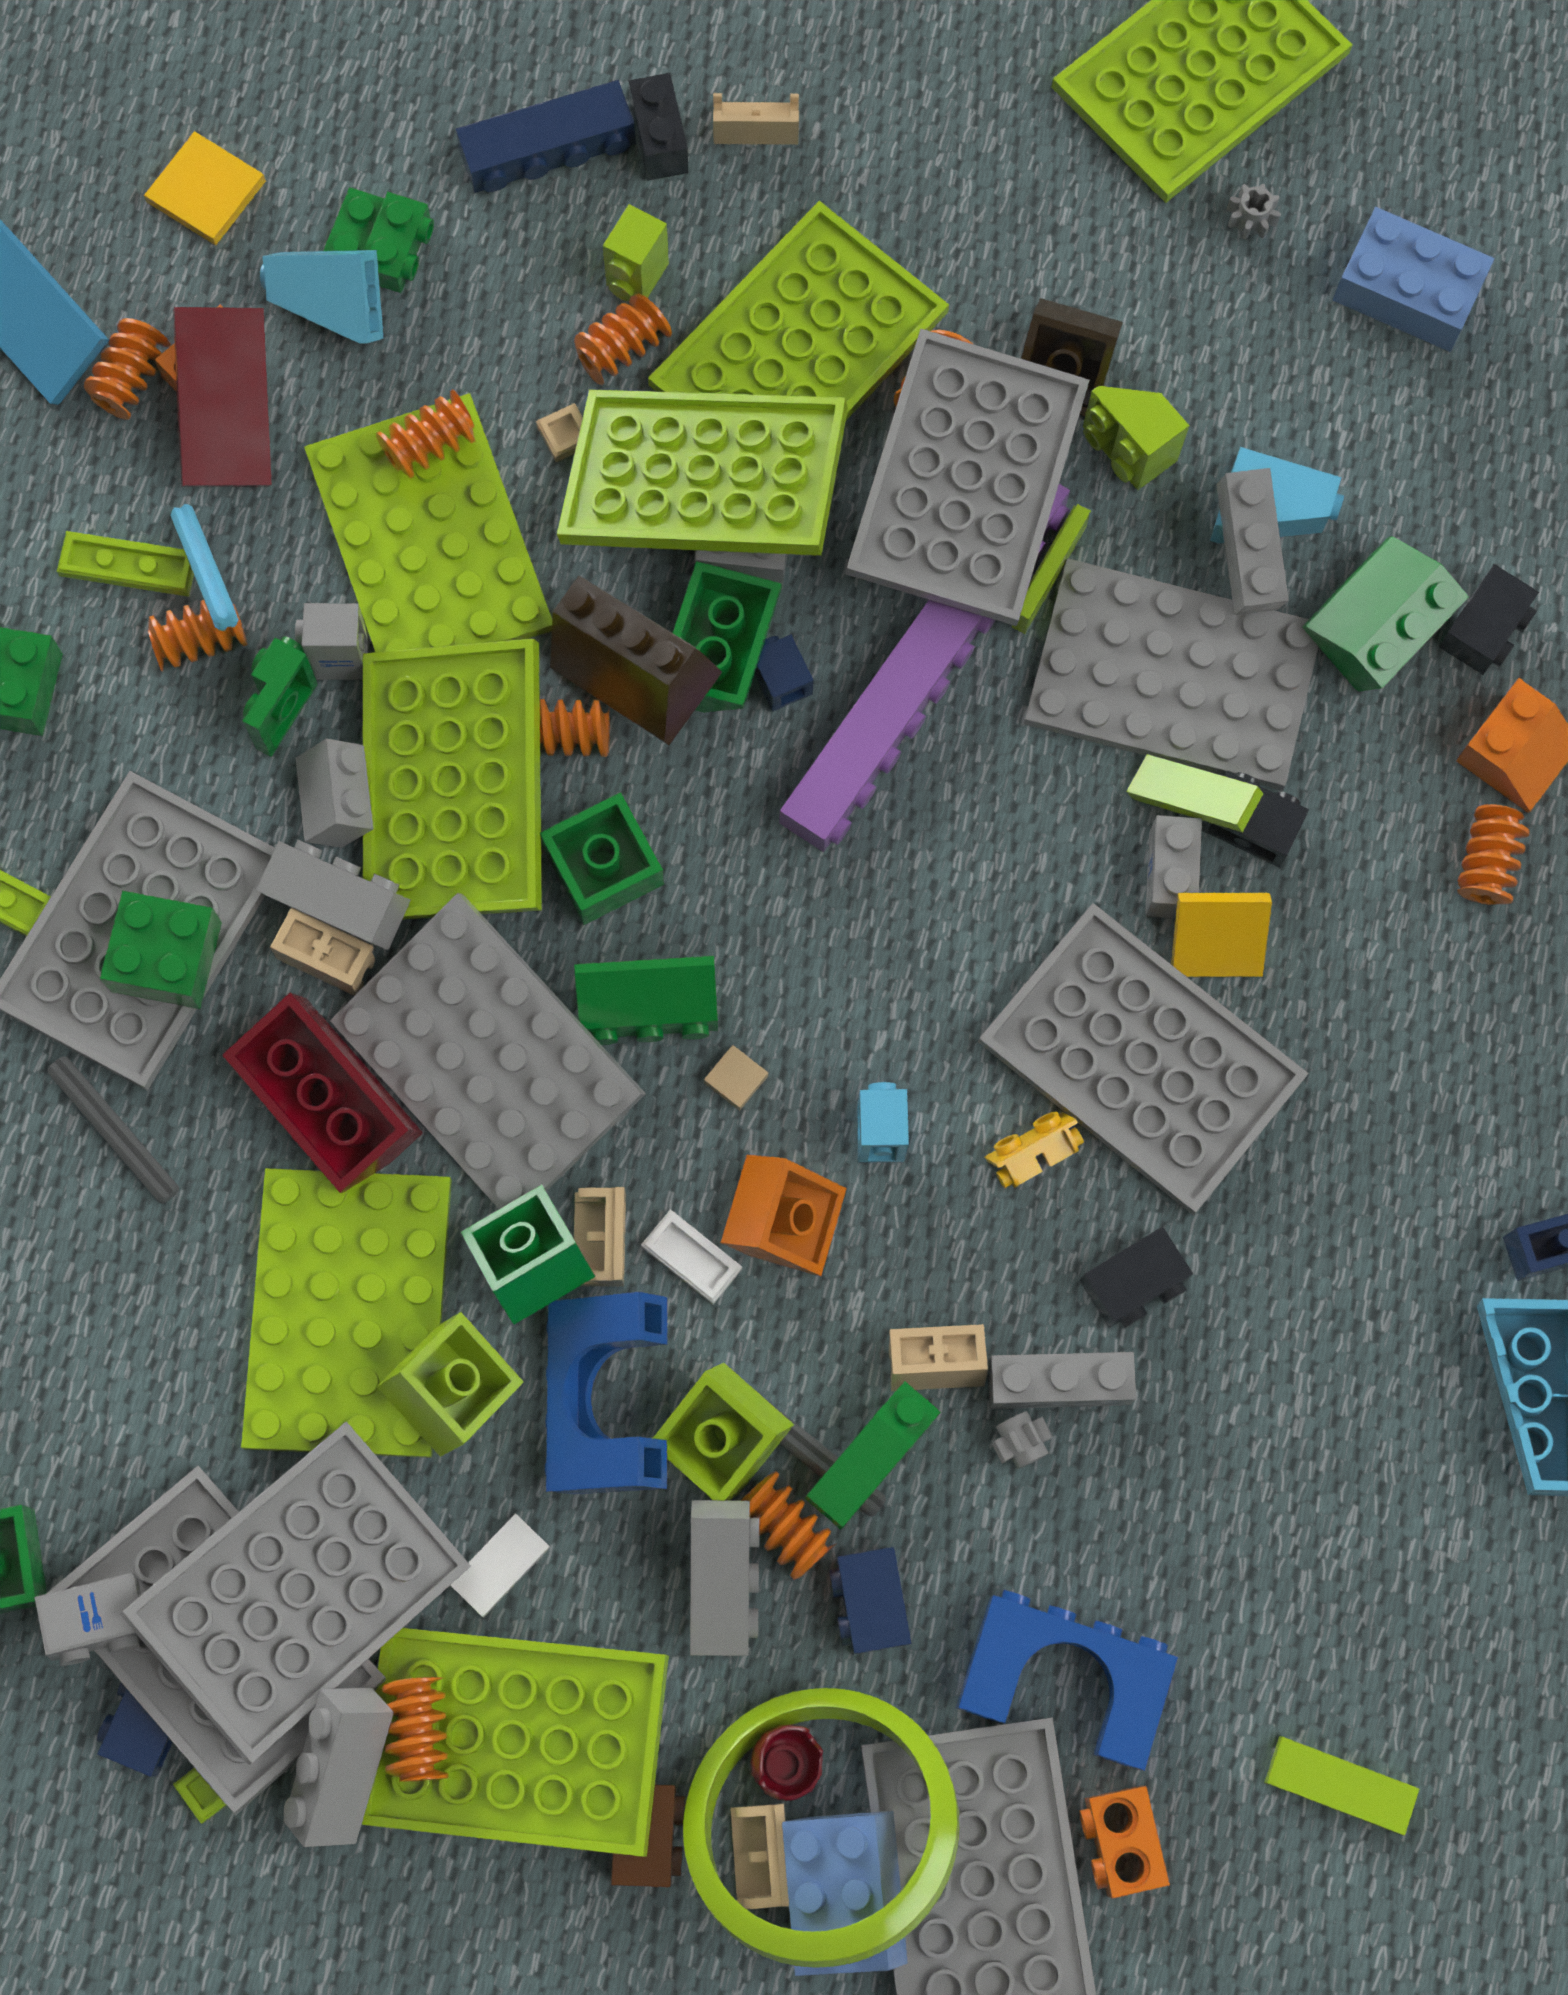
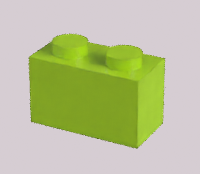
[603,204,669,301]

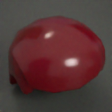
[750,1725,823,1801]

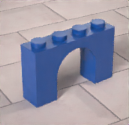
[545,1292,667,1494]
[956,1590,1178,1771]

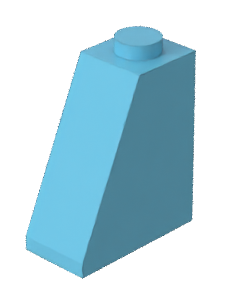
[260,250,383,344]
[1210,447,1344,543]

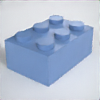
[1333,207,1495,352]
[782,1811,908,1976]

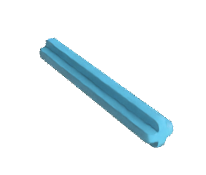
[170,504,239,631]

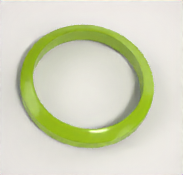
[683,1688,960,1968]

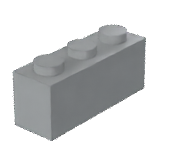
[1216,468,1289,615]
[256,840,411,950]
[988,1352,1136,1409]
[690,1500,759,1656]
[283,1688,394,1847]

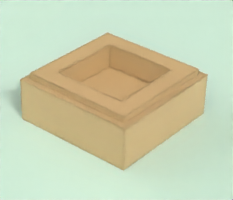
[536,403,583,462]
[704,1045,768,1111]

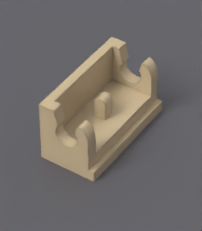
[713,93,799,145]
[270,907,375,996]
[574,1187,626,1286]
[889,1324,988,1391]
[730,1803,789,1909]

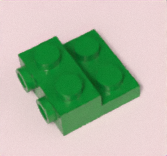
[323,187,434,293]
[242,636,318,757]

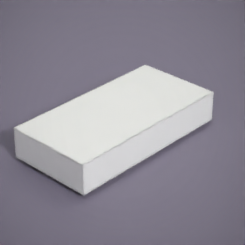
[641,1209,742,1305]
[450,1513,550,1618]

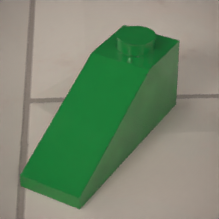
[805,1381,941,1530]

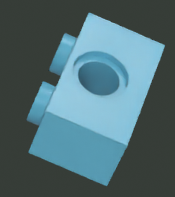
[857,1082,909,1162]

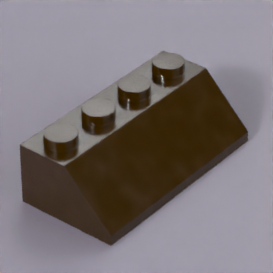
[550,576,722,746]

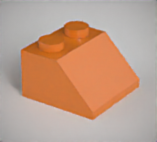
[1456,678,1568,813]
[721,1155,847,1276]

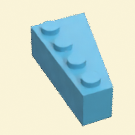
[1477,1298,1568,1496]

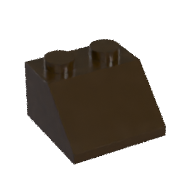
[1021,298,1123,416]

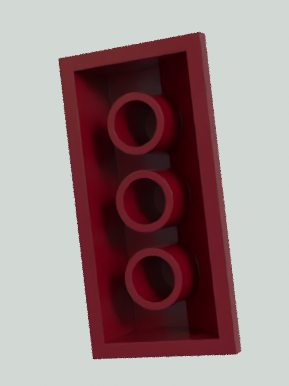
[222,993,423,1193]

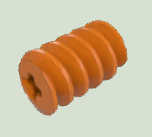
[574,293,672,385]
[84,318,171,420]
[376,389,475,478]
[148,600,248,671]
[540,699,610,757]
[1457,804,1530,905]
[741,1471,837,1580]
[382,1677,448,1782]

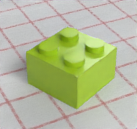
[377,1312,524,1457]
[653,1362,794,1501]

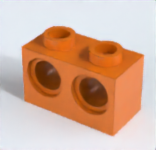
[1079,1785,1170,1898]

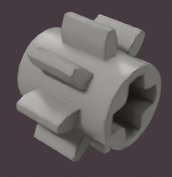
[1227,184,1281,239]
[992,1411,1053,1470]

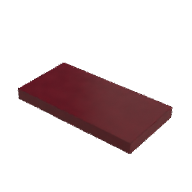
[173,307,272,487]

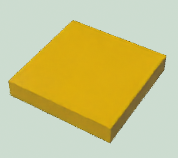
[144,131,266,246]
[1171,893,1272,977]

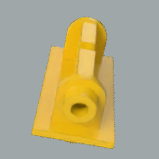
[984,1112,1084,1188]

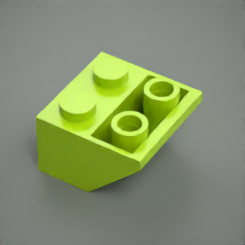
[1083,386,1190,491]

